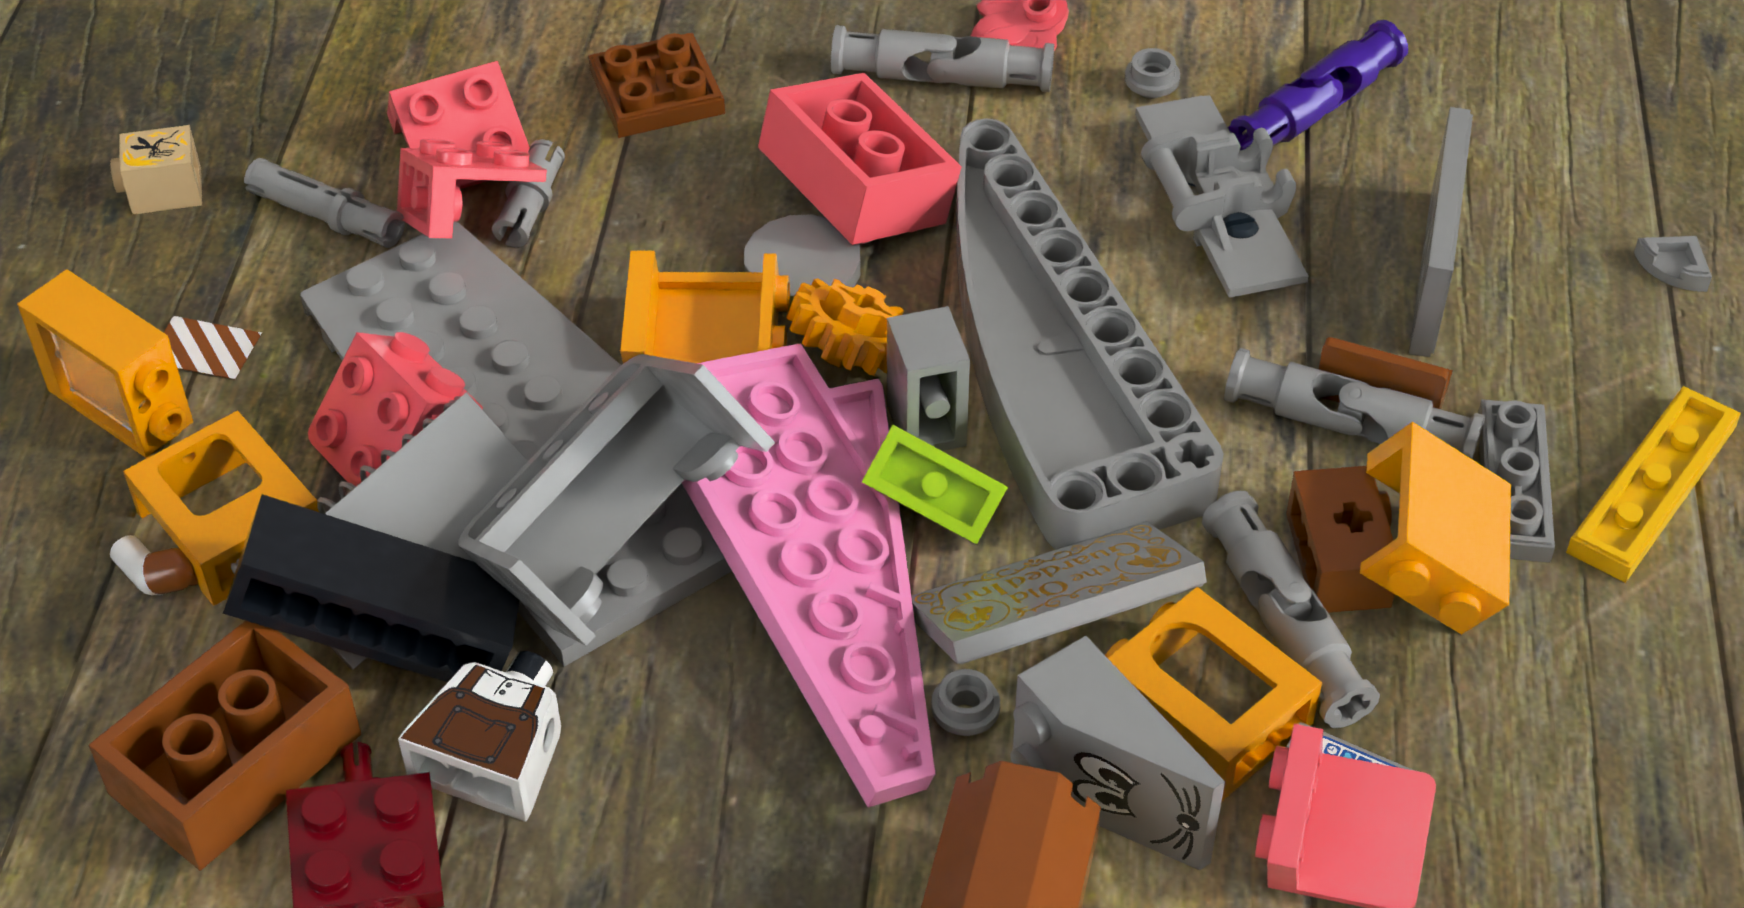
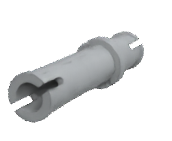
[244,158,405,248]

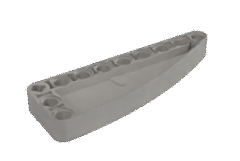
[956,118,1224,550]

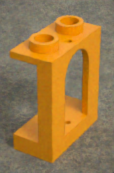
[1105,587,1322,801]

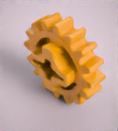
[786,278,904,376]

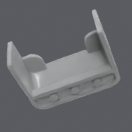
[458,354,775,646]

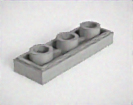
[1478,399,1555,562]

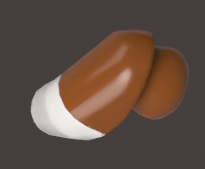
[110,535,198,595]

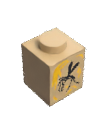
[110,125,202,215]

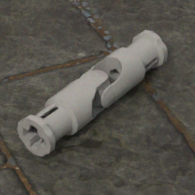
[831,25,1054,92]
[1224,348,1485,459]
[1202,491,1380,728]

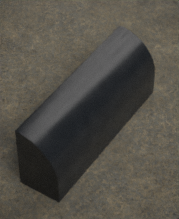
[222,494,520,682]

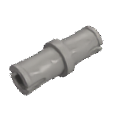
[492,139,565,247]

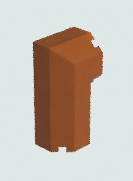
[921,761,1101,908]

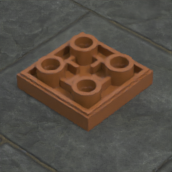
[588,33,725,138]

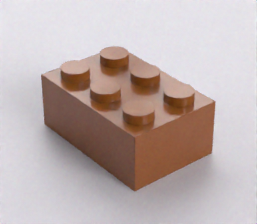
[88,621,362,871]

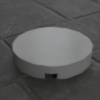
[744,214,861,306]

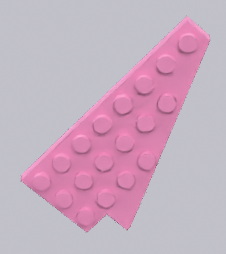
[682,343,935,808]

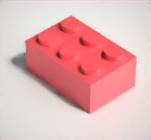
[758,73,962,245]

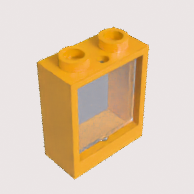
[17,269,193,458]

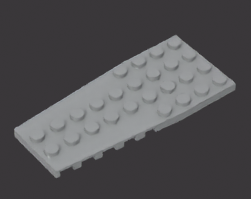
[300,222,732,667]

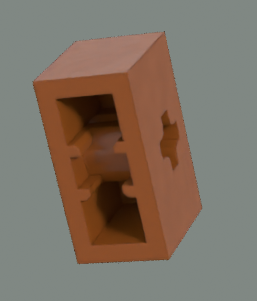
[1286,466,1395,613]

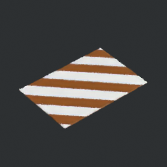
[163,316,262,379]

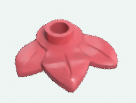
[971,0,1069,51]

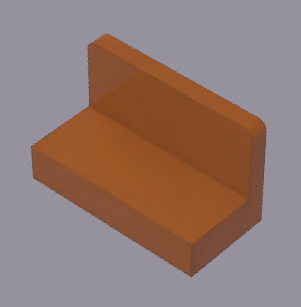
[1319,337,1453,409]

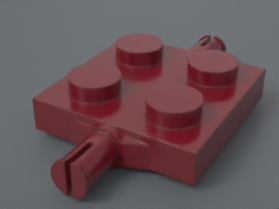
[286,742,444,908]

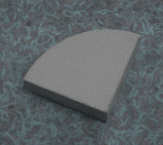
[1634,236,1712,292]

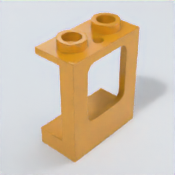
[123,410,319,606]

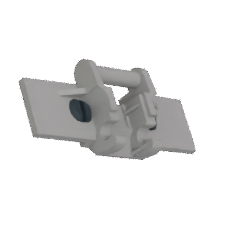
[1135,95,1309,298]

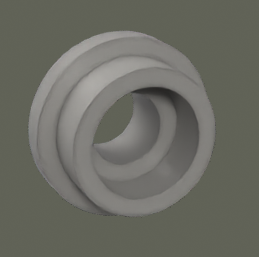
[1125,48,1180,99]
[931,669,1000,736]

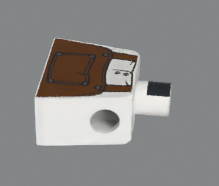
[398,651,561,822]

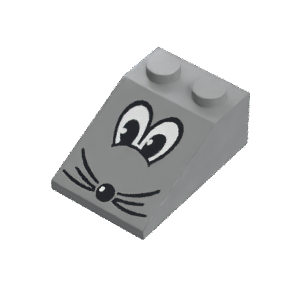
[1011,636,1225,870]

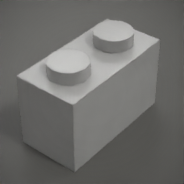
[887,306,970,451]

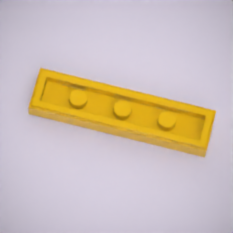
[1566,386,1741,583]

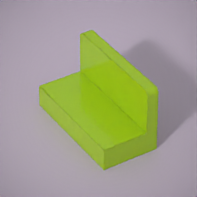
[862,425,1008,544]

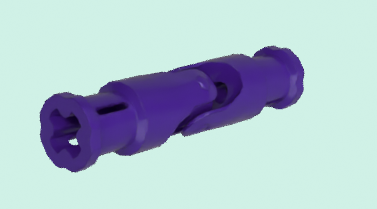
[1228,20,1408,150]

